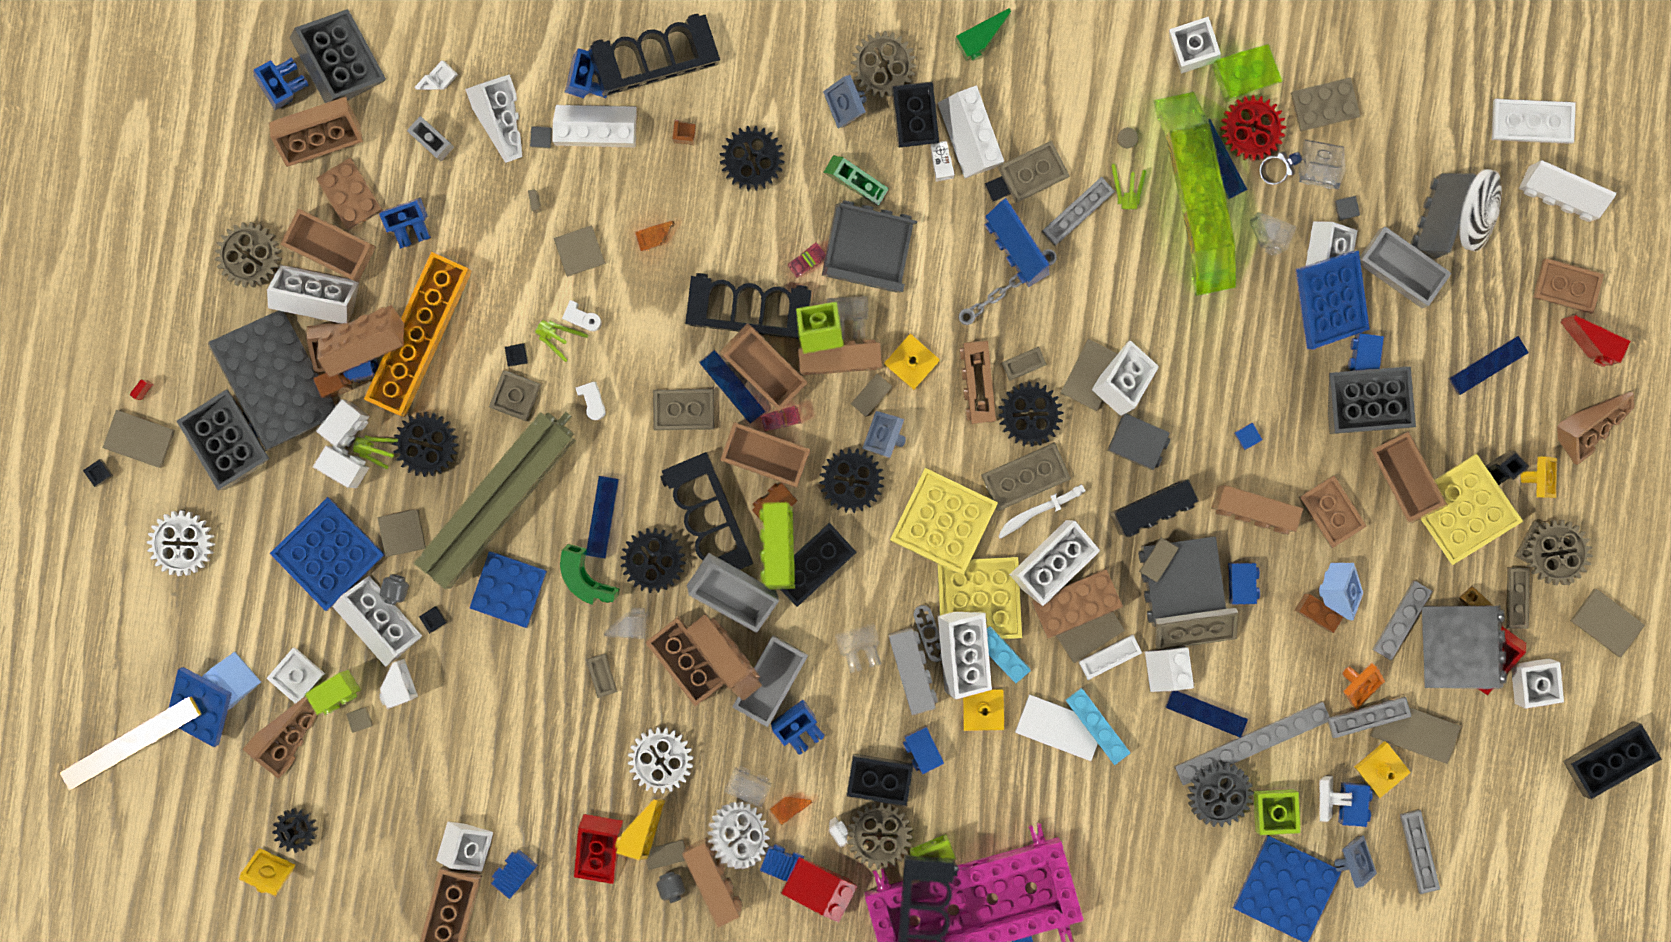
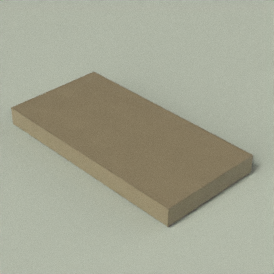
[981,442,1071,512]
[1155,608,1238,650]
[1370,698,1461,764]

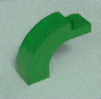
[560,544,620,605]

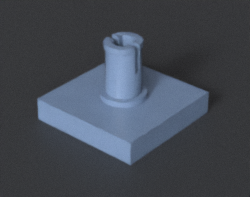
[823,75,866,128]
[862,411,906,458]
[1334,835,1377,888]

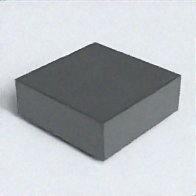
[530,126,552,149]
[1335,196,1360,221]

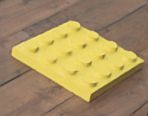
[1421,453,1523,565]
[890,468,998,576]
[937,557,1022,639]

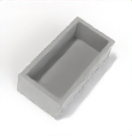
[1360,227,1452,308]
[687,553,779,633]
[888,628,938,715]
[733,635,808,727]

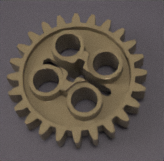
[850,31,916,97]
[215,222,282,288]
[1524,520,1593,586]
[847,803,913,870]

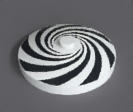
[1460,169,1502,251]

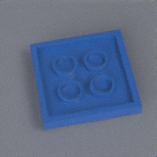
[469,551,547,628]
[168,667,232,747]

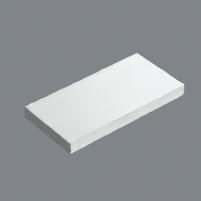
[1492,99,1576,144]
[1015,694,1098,761]

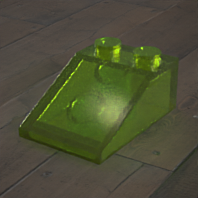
[1211,44,1282,103]

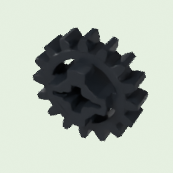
[272,808,318,853]

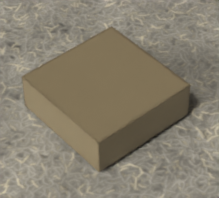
[528,189,542,213]
[346,707,373,733]

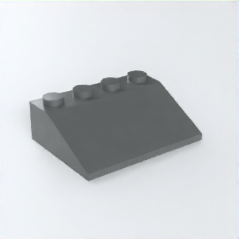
[290,9,386,103]
[1410,173,1477,260]
[1328,366,1416,434]
[176,389,270,490]

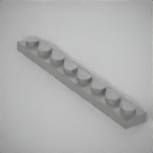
[1174,701,1329,786]

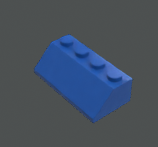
[984,198,1049,288]

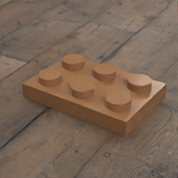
[316,157,382,231]
[1533,258,1604,314]
[1299,475,1367,548]

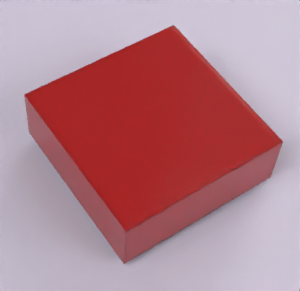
[130,379,153,400]

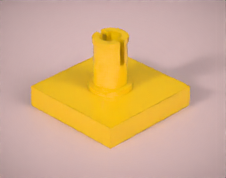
[884,334,940,391]
[1520,457,1557,498]
[963,689,1004,731]
[1354,741,1411,798]
[239,848,295,896]

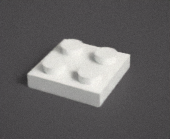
[266,647,325,703]

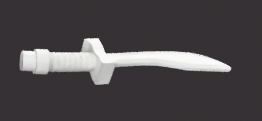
[999,484,1086,538]

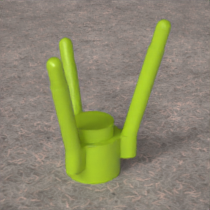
[1111,164,1146,210]
[535,320,588,362]
[353,435,398,469]

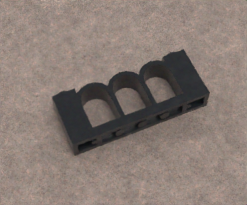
[588,13,720,97]
[685,273,812,339]
[660,452,754,570]
[898,855,958,942]

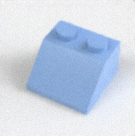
[1319,563,1363,620]
[202,652,261,709]

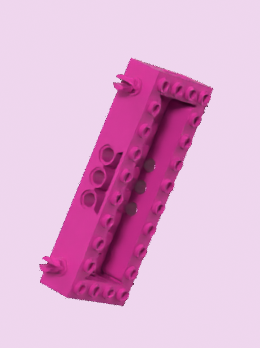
[864,823,1084,942]

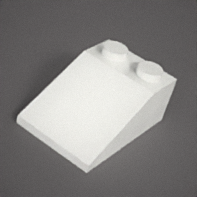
[1092,341,1159,416]

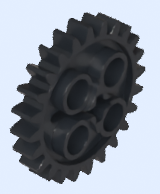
[720,126,785,192]
[997,381,1064,447]
[392,412,459,477]
[819,448,884,513]
[620,528,686,593]

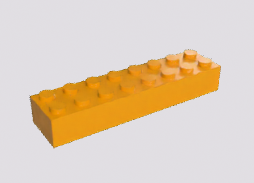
[364,252,472,417]

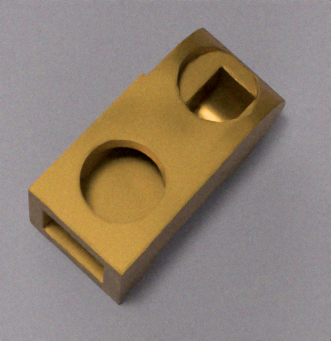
[1459,586,1494,606]

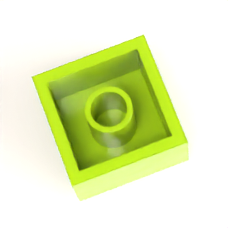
[796,302,844,353]
[305,670,361,715]
[1253,789,1301,835]

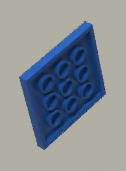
[1296,251,1370,349]
[270,497,385,611]
[1233,835,1342,942]

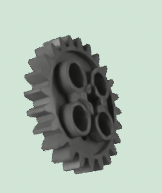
[1187,762,1254,827]

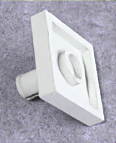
[1320,776,1352,822]

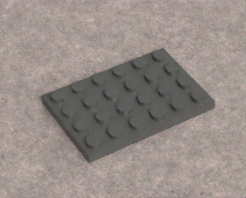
[208,310,336,451]

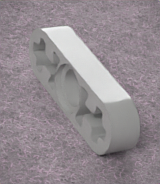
[913,605,942,662]

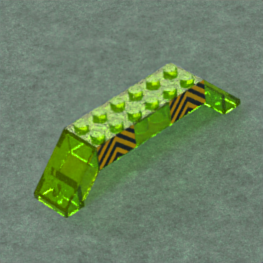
[1154,92,1236,296]

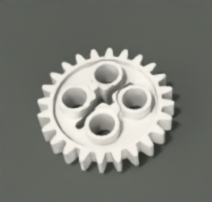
[147,511,215,576]
[628,727,694,794]
[708,802,770,869]

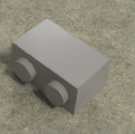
[407,116,454,161]

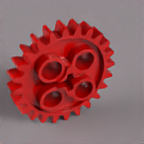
[1219,95,1286,161]

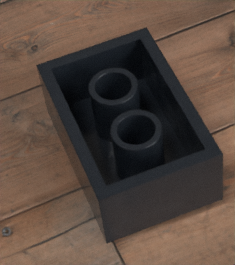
[891,82,939,148]
[846,753,913,806]

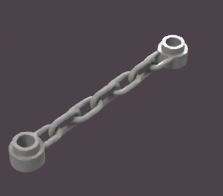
[959,249,1057,325]

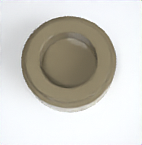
[1117,127,1138,149]

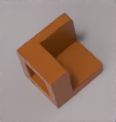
[672,119,696,145]

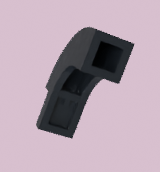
[1485,451,1529,485]

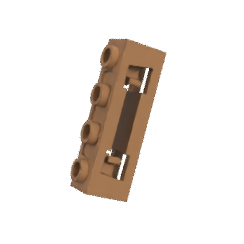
[959,341,996,424]

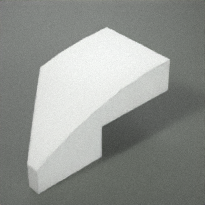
[415,61,458,90]

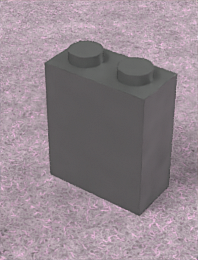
[1107,413,1171,470]

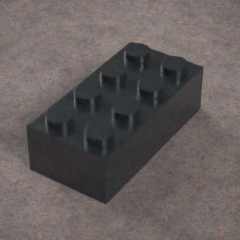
[1109,479,1199,537]
[780,522,857,607]
[1563,721,1662,799]

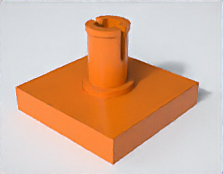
[1342,663,1385,709]

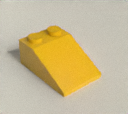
[616,799,666,860]

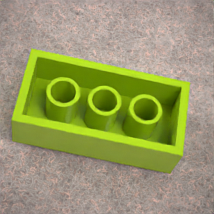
[760,503,795,589]

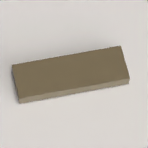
[1506,568,1530,629]

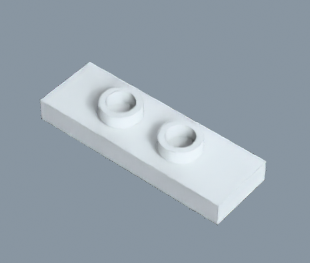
[1078,635,1142,680]
[829,817,848,846]

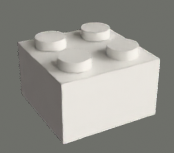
[1169,17,1221,74]
[317,400,370,448]
[313,445,369,488]
[1511,658,1564,708]

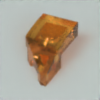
[635,221,675,251]
[769,797,812,825]

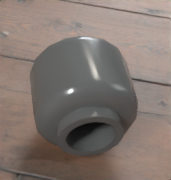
[380,574,409,605]
[656,872,686,904]

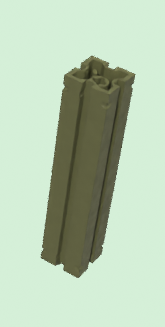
[414,411,576,589]

